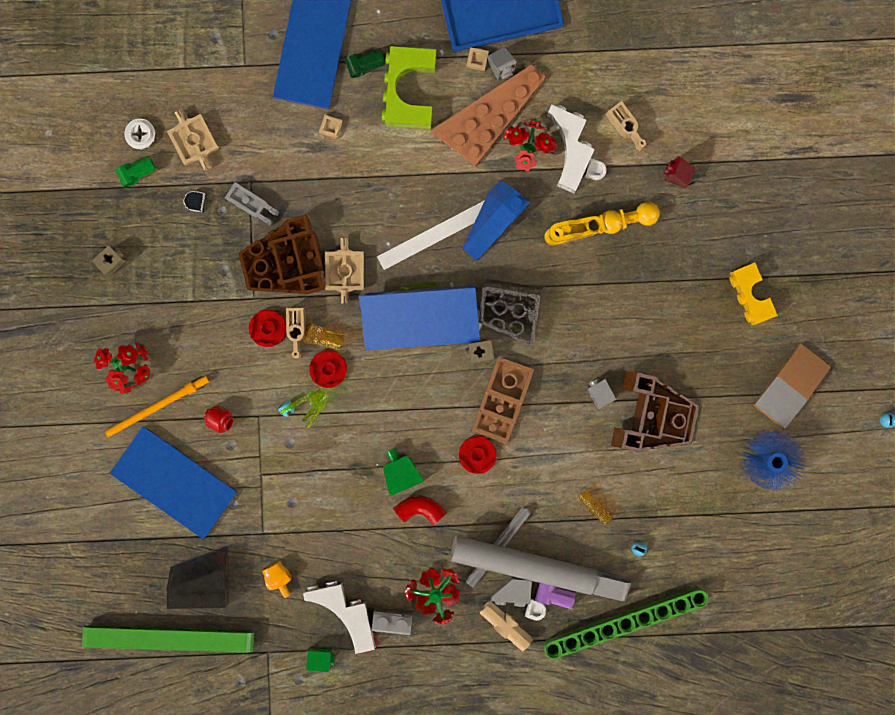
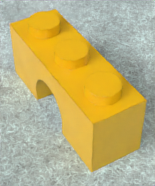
[729,263,778,325]

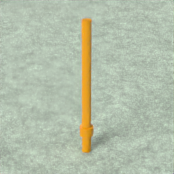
[105,375,209,437]

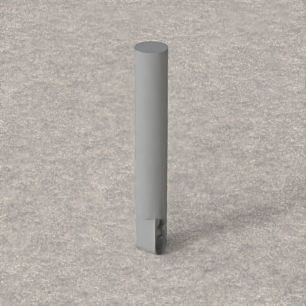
[450,535,632,601]

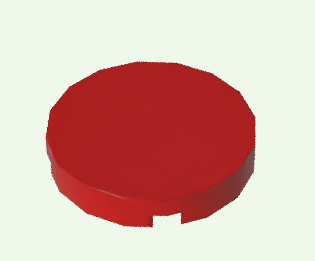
[248,309,286,347]
[309,350,347,388]
[459,436,497,474]

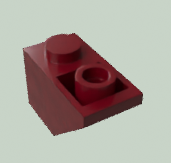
[663,156,695,188]

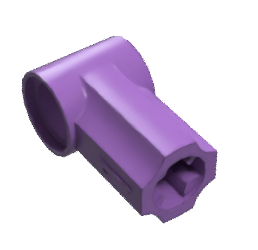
[535,583,576,609]

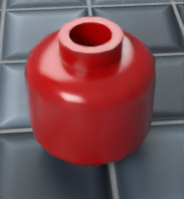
[204,405,234,433]

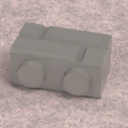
[372,608,413,635]

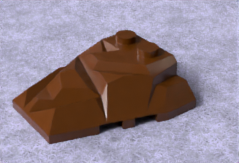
[238,214,326,294]

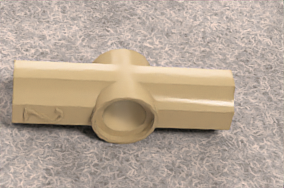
[479,600,533,652]

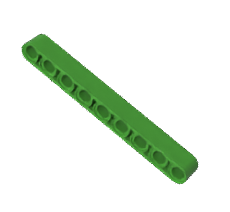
[543,587,709,659]
[82,625,254,653]

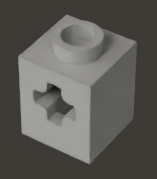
[586,378,616,409]

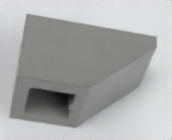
[487,47,516,81]
[491,577,532,607]

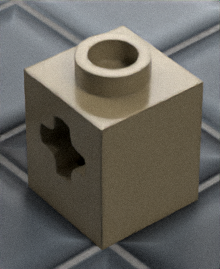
[92,245,126,277]
[465,340,494,363]

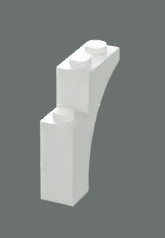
[547,104,595,194]
[303,581,376,654]

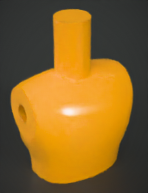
[262,561,292,598]

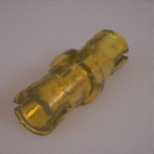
[578,489,613,526]

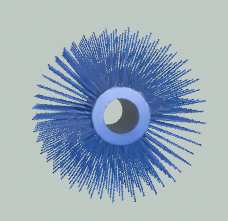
[741,430,807,492]

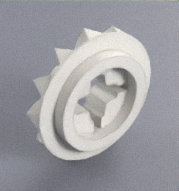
[124,119,156,150]

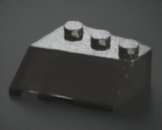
[479,279,543,349]
[166,547,229,609]

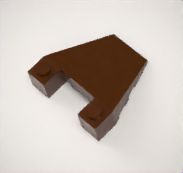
[611,371,699,452]

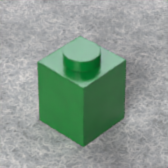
[306,647,335,672]

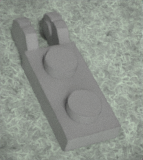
[225,182,280,226]

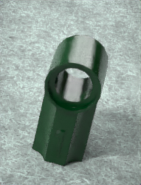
[345,49,385,78]

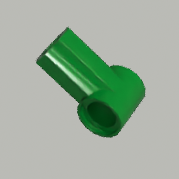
[115,155,157,188]

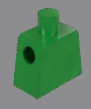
[383,448,424,497]

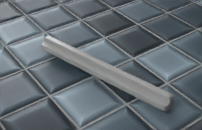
[466,507,530,587]

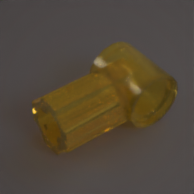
[304,323,345,351]

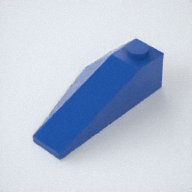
[463,180,530,261]

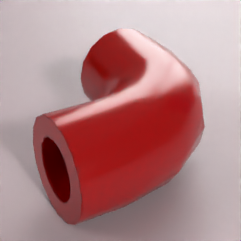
[393,495,447,525]

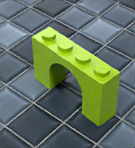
[382,46,436,129]

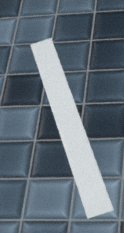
[377,200,485,270]

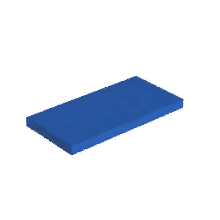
[273,0,352,110]
[441,0,564,53]
[359,285,480,350]
[109,426,238,540]

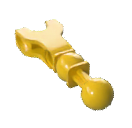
[544,202,660,246]

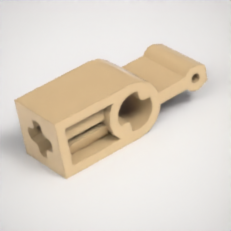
[606,101,646,151]
[286,308,306,359]

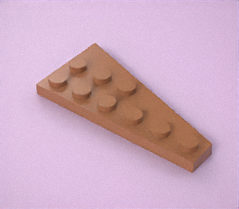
[431,65,546,167]

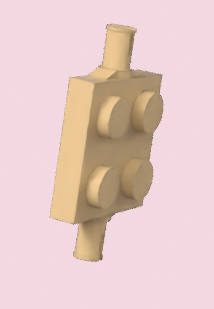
[167,109,219,171]
[325,238,364,304]

